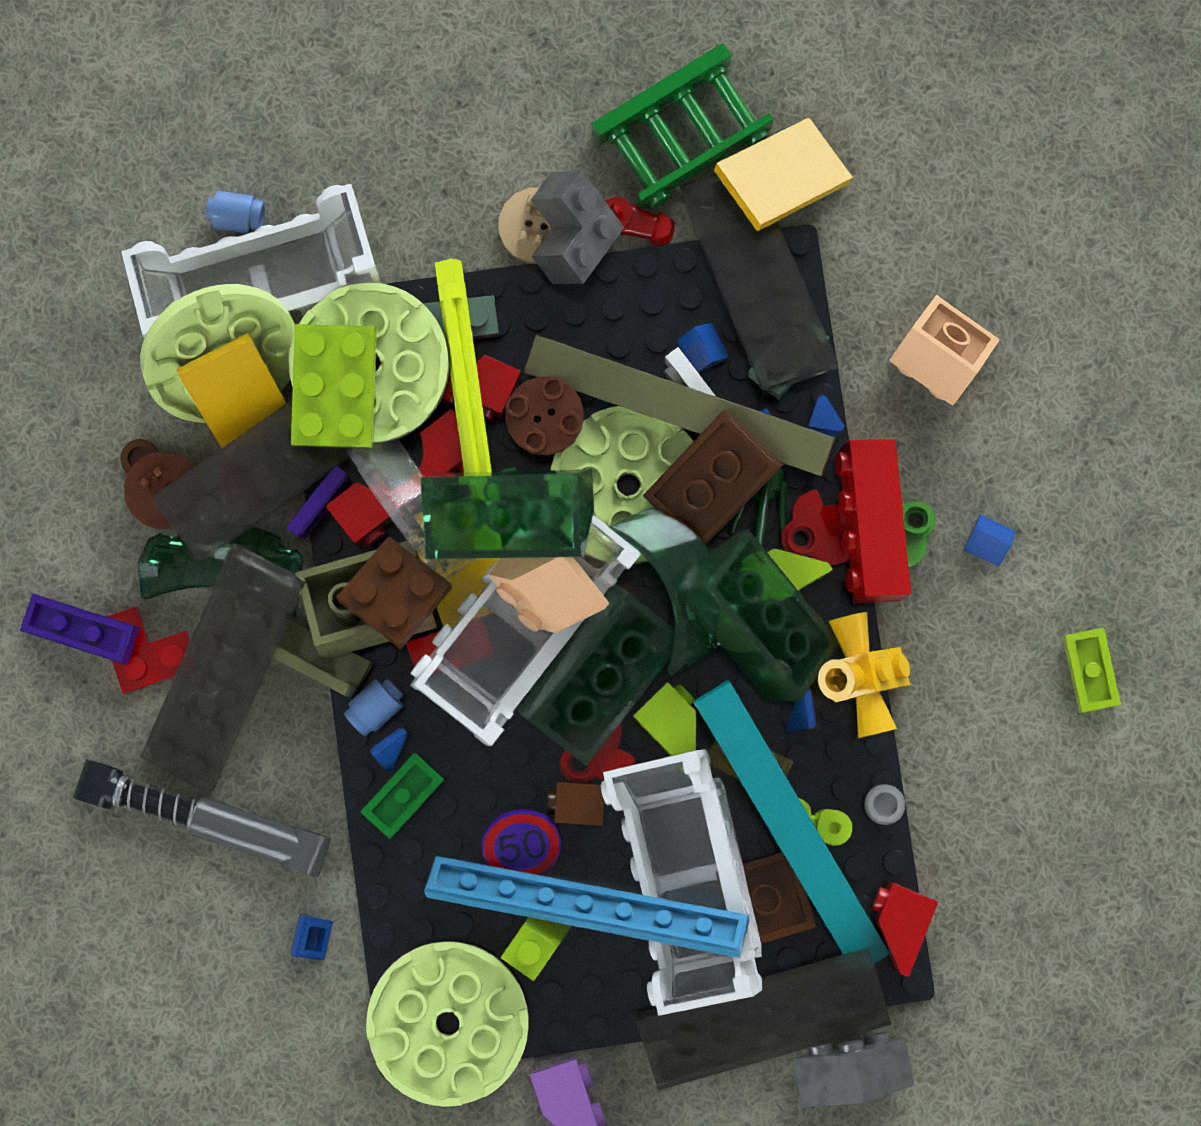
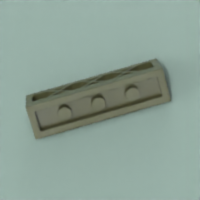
[207,590,374,698]

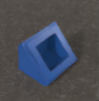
[677,323,729,373]
[807,395,844,437]
[963,514,1016,567]
[290,914,333,960]

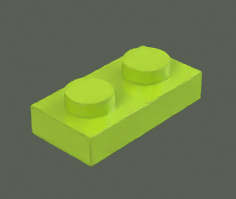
[1062,627,1121,713]

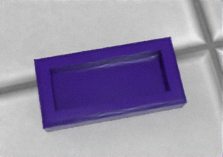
[286,465,351,540]

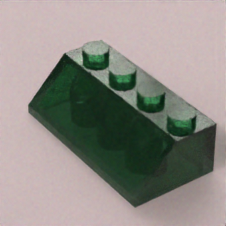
[420,469,594,559]
[676,529,839,702]
[515,584,686,766]

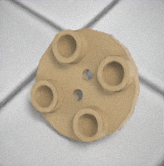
[498,188,552,264]

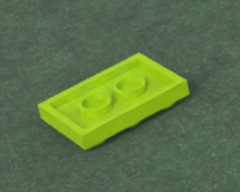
[291,324,377,448]

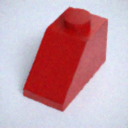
[871,882,939,978]

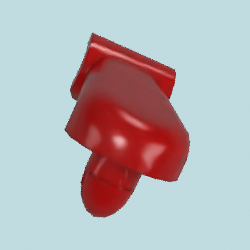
[605,197,675,246]

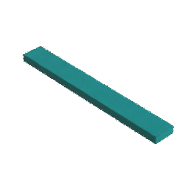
[693,680,890,975]

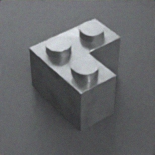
[531,170,624,284]
[793,1032,914,1107]

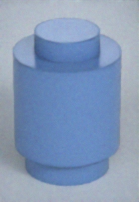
[206,191,265,234]
[344,677,404,736]

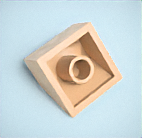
[889,295,1000,406]
[488,539,609,633]

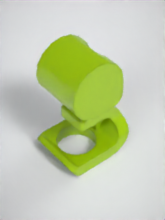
[799,798,852,846]

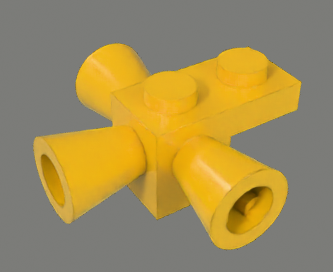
[818,612,910,738]

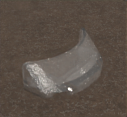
[346,438,477,580]

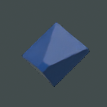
[786,688,817,733]
[370,728,409,773]

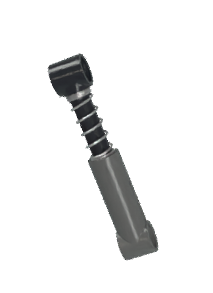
[73,759,331,877]

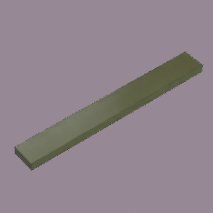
[524,335,835,476]

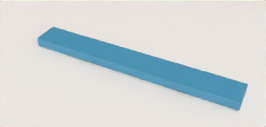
[424,856,750,958]

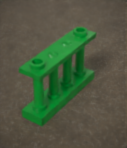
[592,43,773,208]

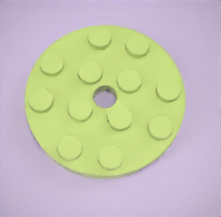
[289,282,450,443]
[140,284,295,423]
[549,406,694,564]
[366,941,529,1107]

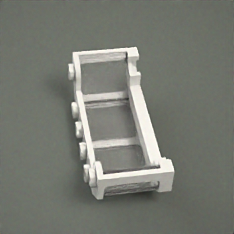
[121,184,381,338]
[410,492,641,746]
[601,749,762,1016]

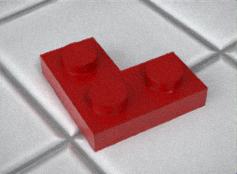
[106,606,200,694]

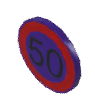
[482,809,561,876]

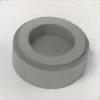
[864,784,905,825]

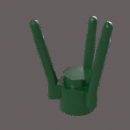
[727,468,788,551]

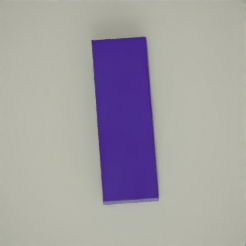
[20,593,140,665]

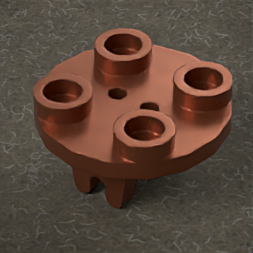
[505,376,584,456]
[124,451,203,530]

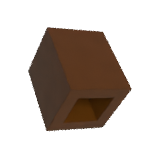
[547,782,604,826]

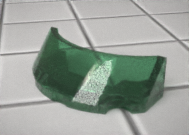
[608,507,726,676]
[137,522,304,617]

